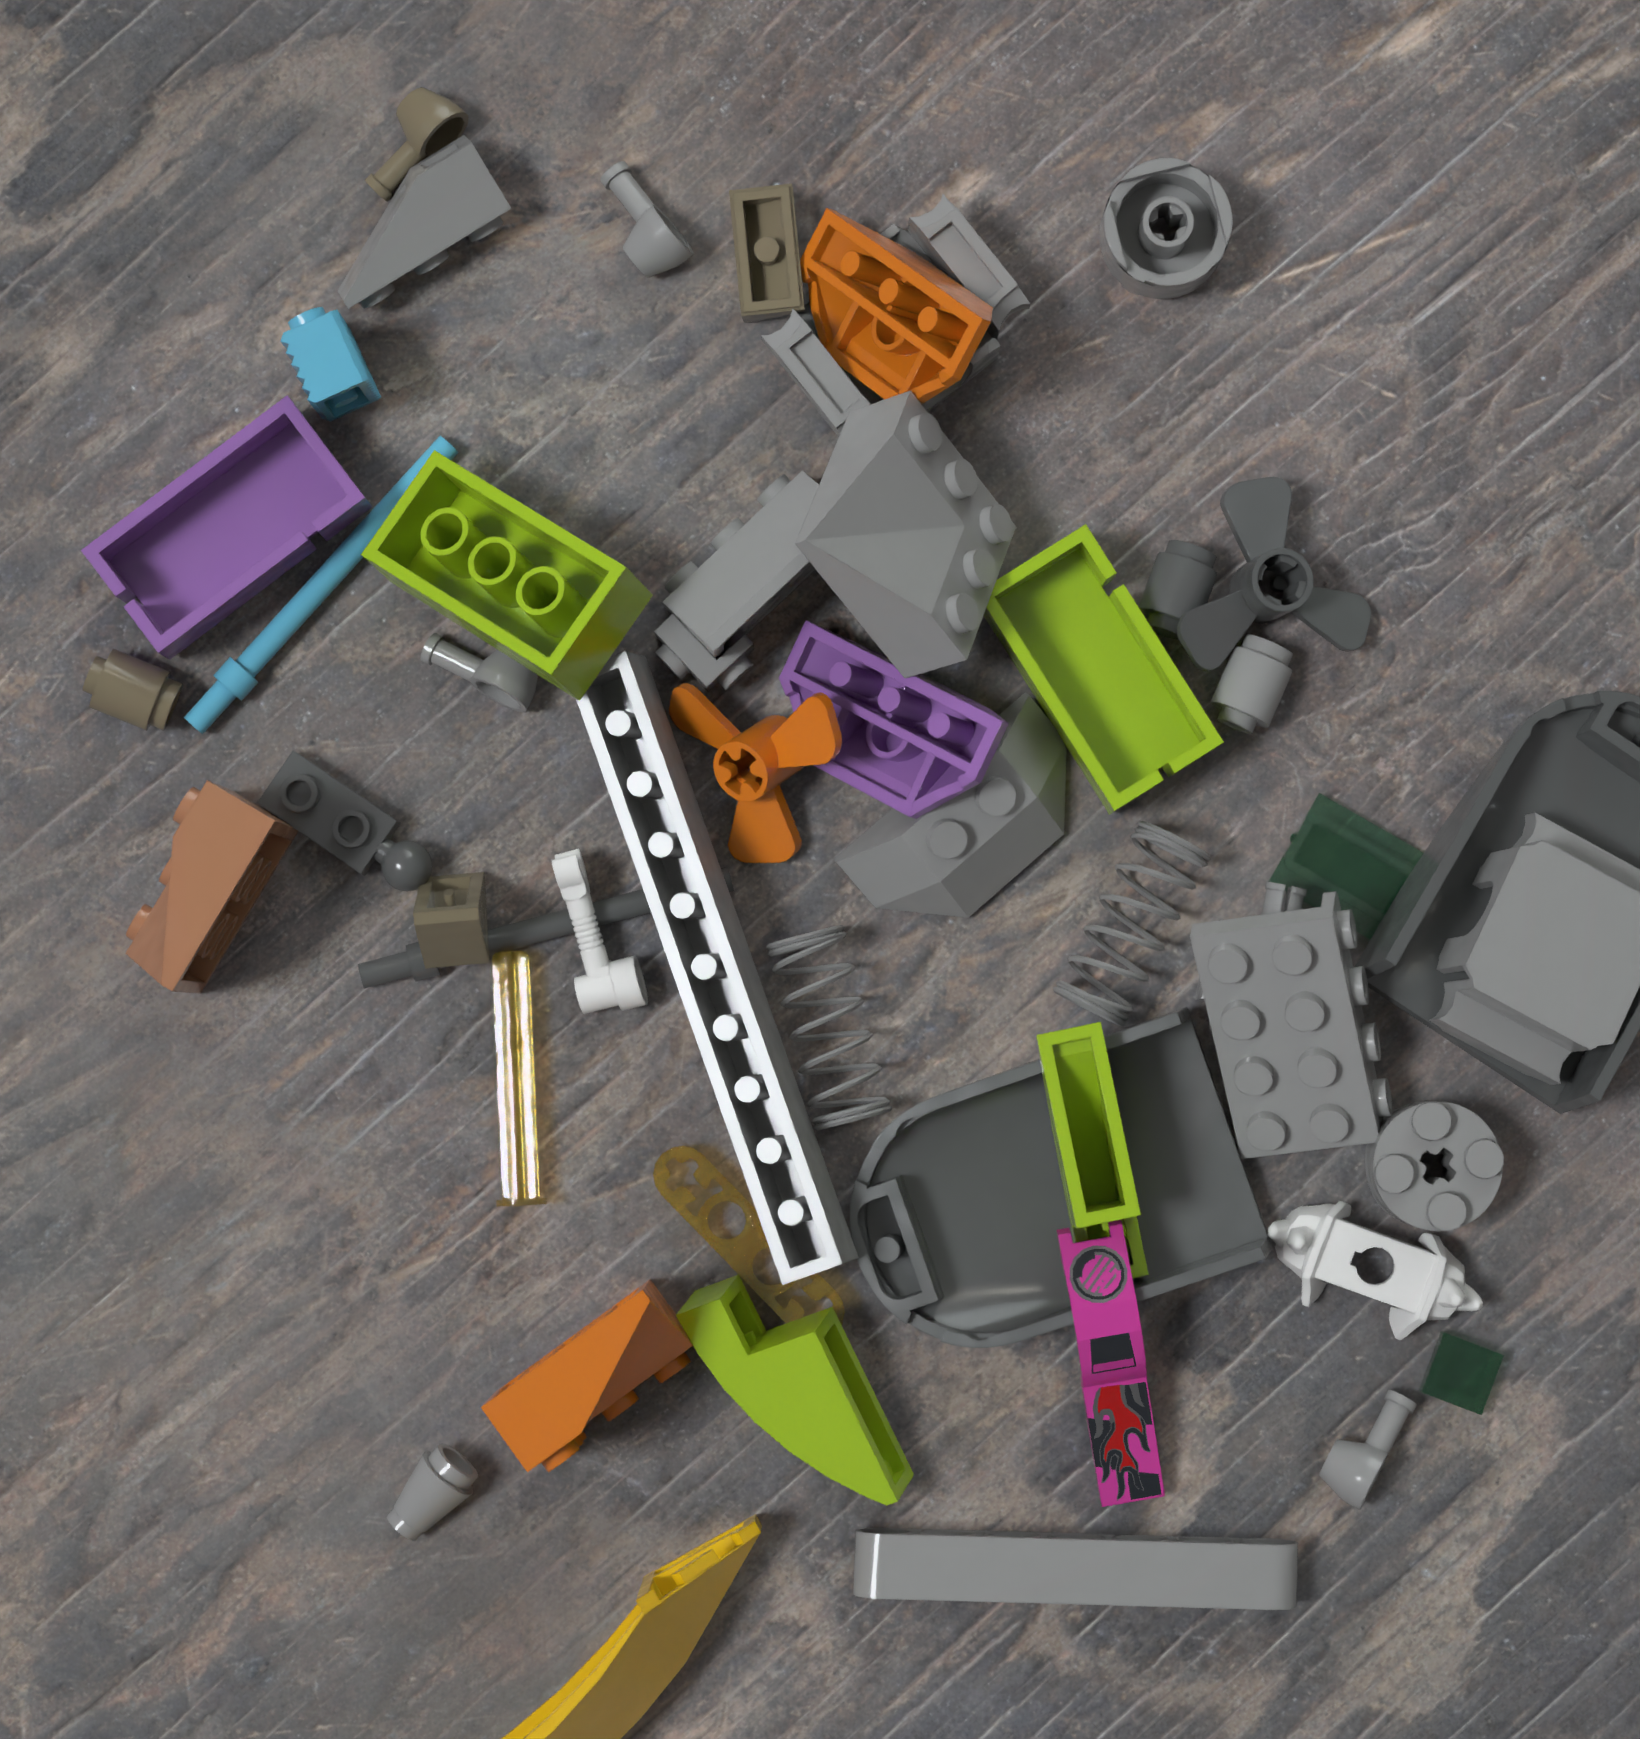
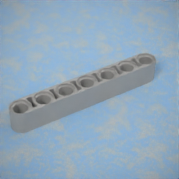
[853,1528,1298,1610]

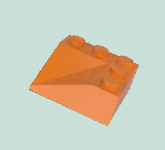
[481,1279,693,1472]

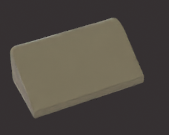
[729,183,805,323]

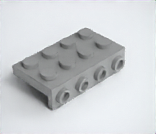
[1190,891,1393,1159]

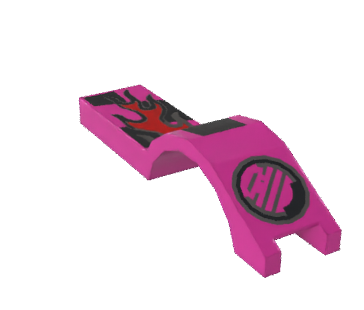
[1056,1219,1165,1507]

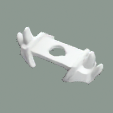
[1268,1201,1483,1340]

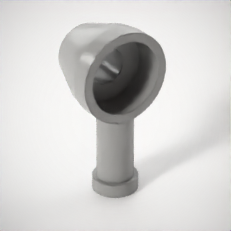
[600,161,694,278]
[420,633,538,712]
[1319,1390,1417,1510]

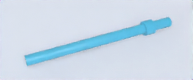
[184,436,459,734]

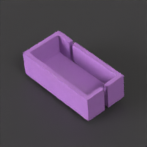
[81,395,372,660]

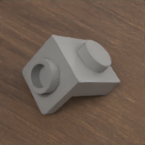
[654,614,755,692]

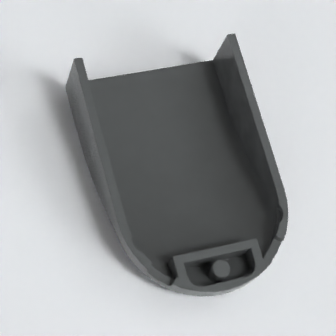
[1355,691,1640,1114]
[850,1007,1273,1348]

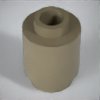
[82,649,183,731]

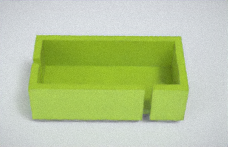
[984,524,1224,815]

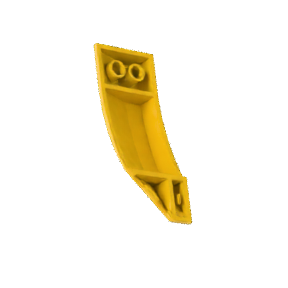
[500,1514,762,1739]

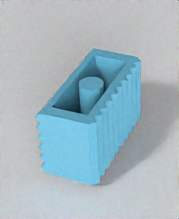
[280,307,381,422]

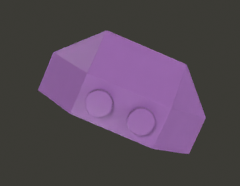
[779,620,1009,819]

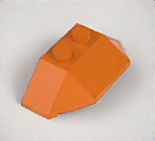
[800,208,993,404]

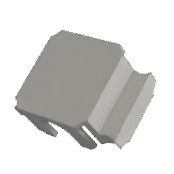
[761,194,1031,437]
[1429,812,1640,1085]

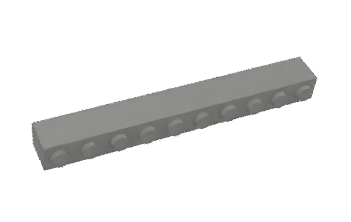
[576,651,859,1285]

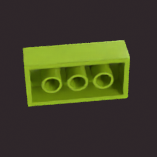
[361,450,653,701]

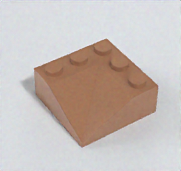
[125,780,298,994]

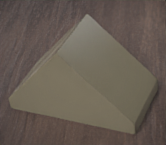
[413,872,489,969]

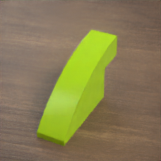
[1036,1022,1149,1278]
[676,1274,914,1506]

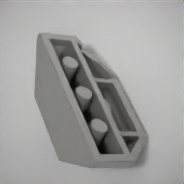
[834,692,1066,918]

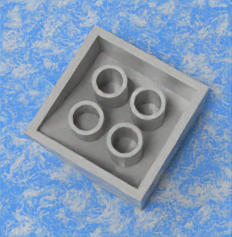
[795,391,1016,678]

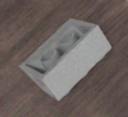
[662,470,819,660]

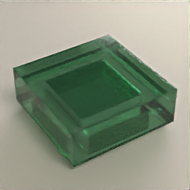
[1419,1331,1504,1415]

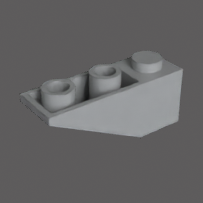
[338,135,511,309]

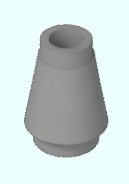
[387,1444,478,1541]

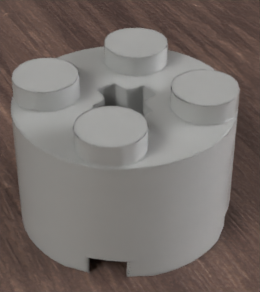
[1099,158,1233,299]
[1365,1101,1504,1231]

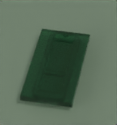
[1268,793,1423,940]

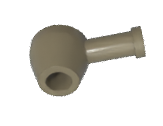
[365,87,469,202]

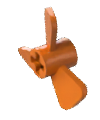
[669,683,842,863]

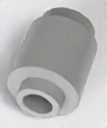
[1210,634,1293,734]

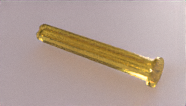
[492,951,547,1207]

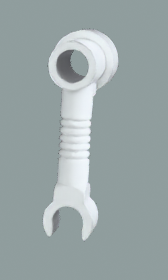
[551,849,648,1014]

